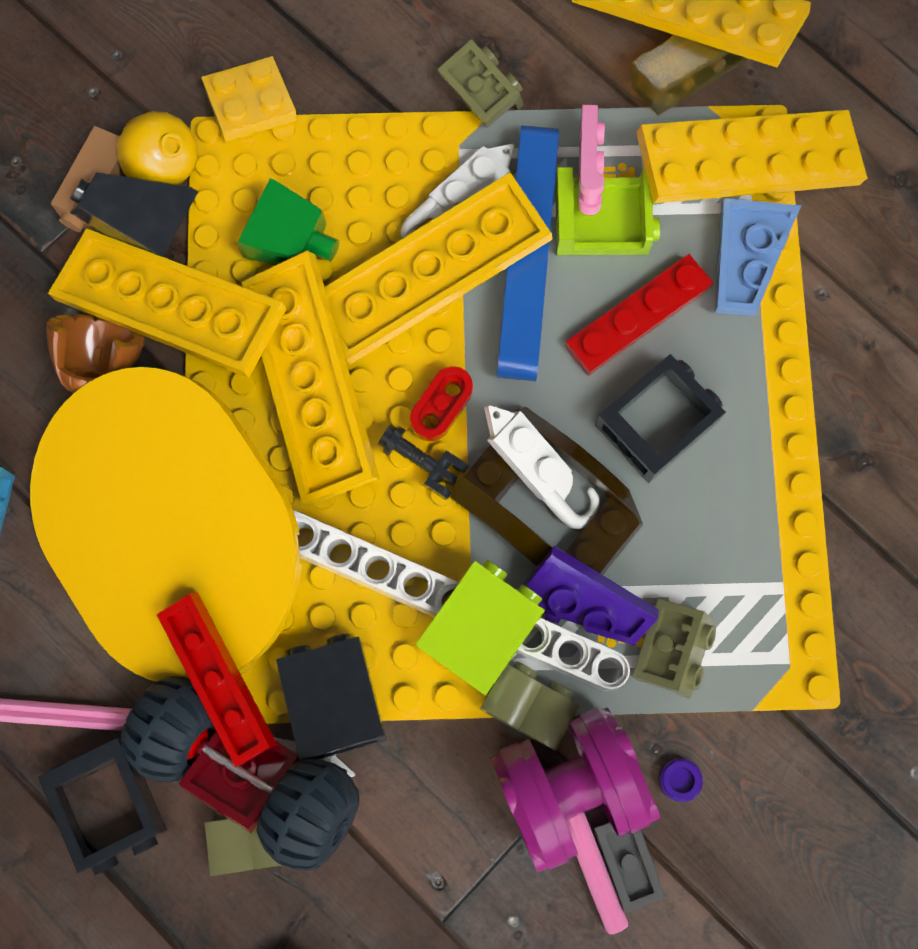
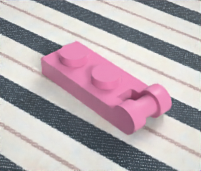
[578,105,605,215]

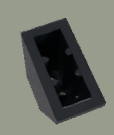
[69,172,198,257]

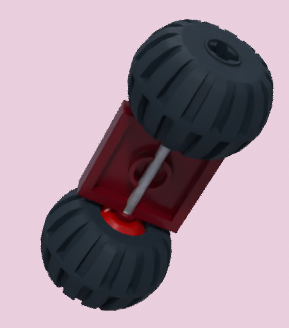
[121,676,360,871]

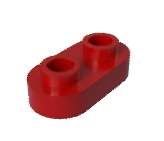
[410,366,473,441]

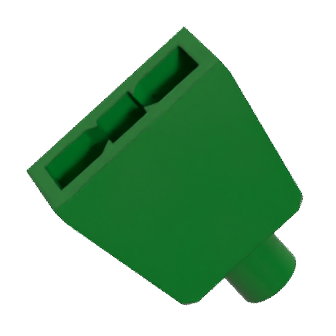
[237,178,339,266]

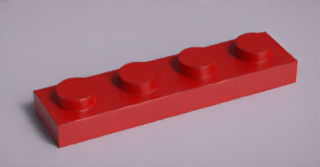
[565,254,713,376]
[157,592,277,768]

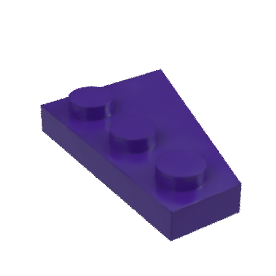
[523,546,659,645]

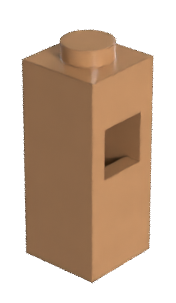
[51,126,127,232]

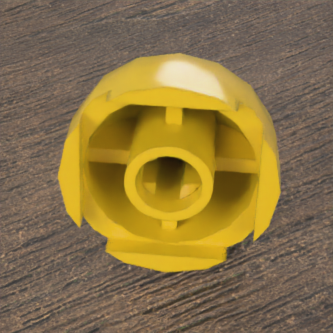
[116,111,198,185]

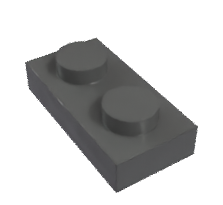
[593,822,665,913]

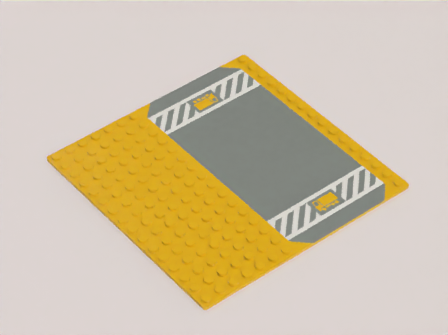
[185,105,840,724]

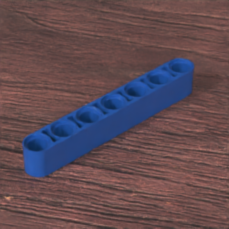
[497,125,559,382]

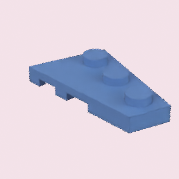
[715,198,802,317]

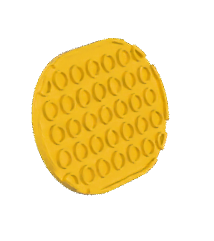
[30,367,302,682]

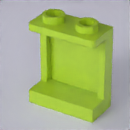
[555,167,660,256]
[416,560,545,696]

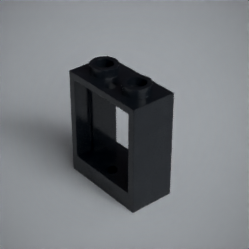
[595,354,726,483]
[38,738,168,876]

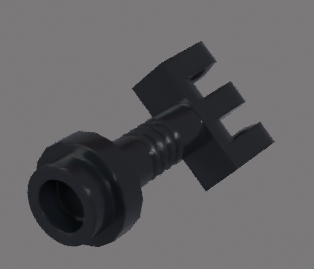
[377,424,469,500]

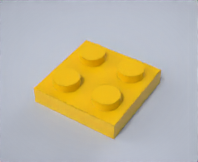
[201,56,298,142]

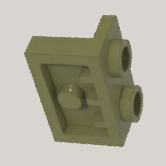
[437,39,524,128]
[632,599,716,699]

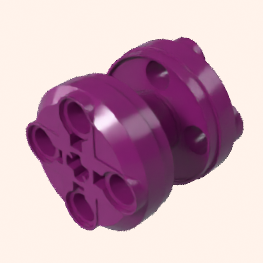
[490,707,660,873]

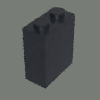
[276,634,387,761]

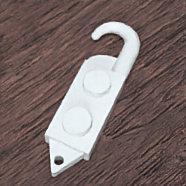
[401,144,515,239]
[484,405,600,529]

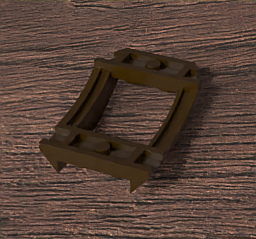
[450,407,643,575]

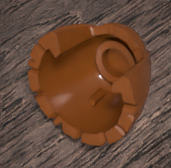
[46,314,144,394]

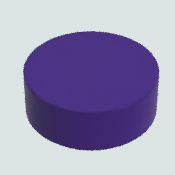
[658,759,703,802]

